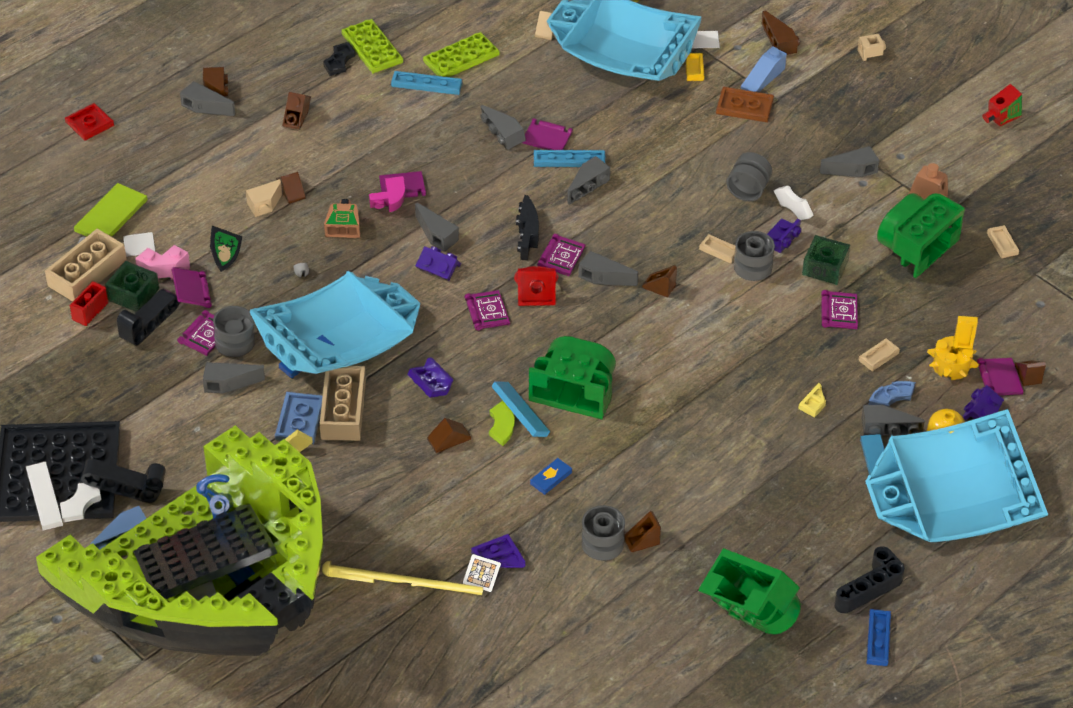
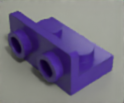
[767,218,802,253]

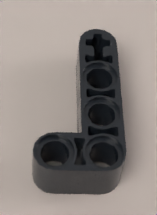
[117,288,180,346]
[81,459,166,503]
[834,546,905,614]

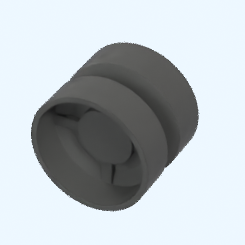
[726,152,772,201]
[734,231,775,281]
[213,306,255,357]
[581,505,625,561]

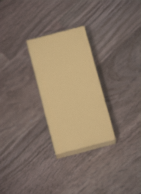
[987,225,1019,258]
[699,234,735,264]
[859,338,900,371]

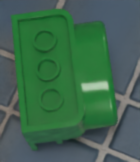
[877,193,965,278]
[529,336,616,420]
[698,548,801,635]

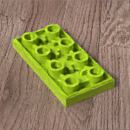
[342,19,403,74]
[423,32,499,77]
[74,183,148,237]

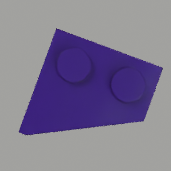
[471,534,525,568]

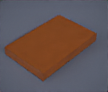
[716,87,774,123]

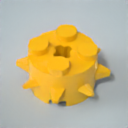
[927,336,979,380]

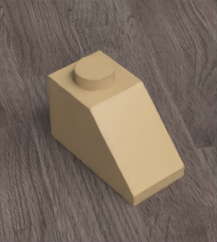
[246,179,282,217]

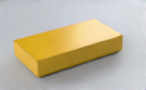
[685,53,704,81]
[953,316,978,348]

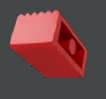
[69,281,108,326]

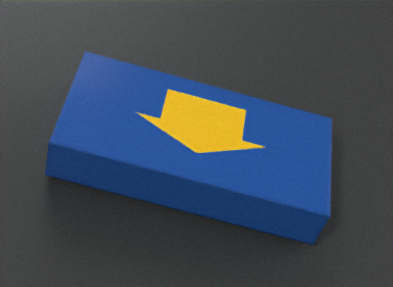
[530,458,572,495]

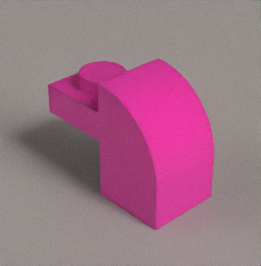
[369,176,405,212]

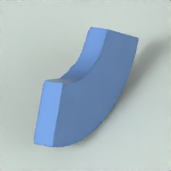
[868,381,916,407]

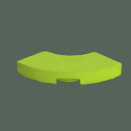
[489,401,515,446]

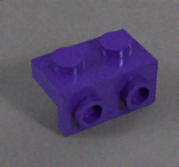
[415,246,461,281]
[407,357,453,398]
[963,385,1004,420]

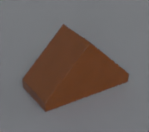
[276,172,306,204]
[642,265,677,298]
[1015,360,1046,386]
[427,418,471,453]
[624,511,661,552]

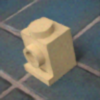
[858,34,886,61]

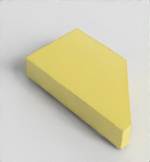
[798,383,826,418]
[285,429,313,452]

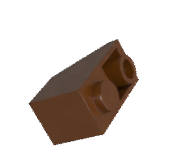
[203,67,229,97]
[282,92,311,130]

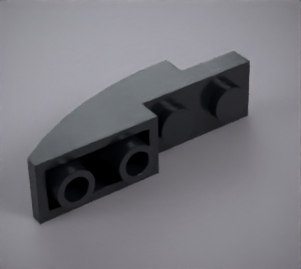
[516,195,539,261]

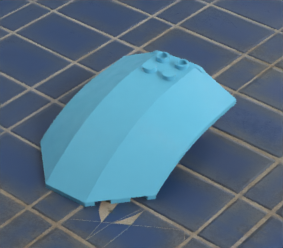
[547,0,702,81]
[250,271,420,374]
[866,409,1048,542]

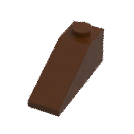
[761,10,800,55]

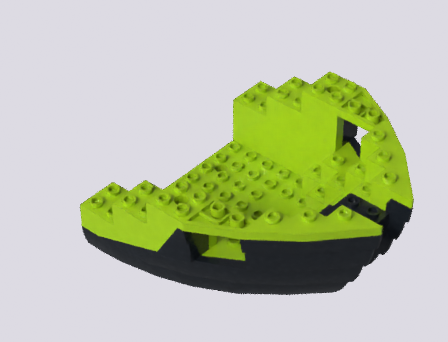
[36,425,323,656]

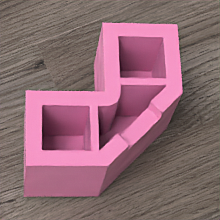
[135,245,190,282]

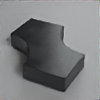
[323,42,355,76]

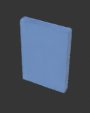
[275,392,323,444]

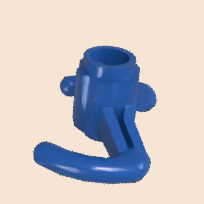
[196,474,234,519]

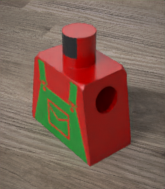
[982,84,1022,126]

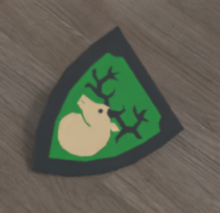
[210,226,242,272]

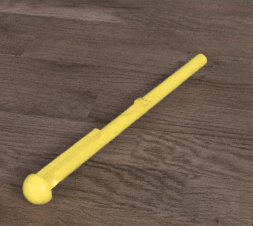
[322,561,483,595]

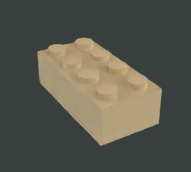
[45,229,127,301]
[320,366,366,441]

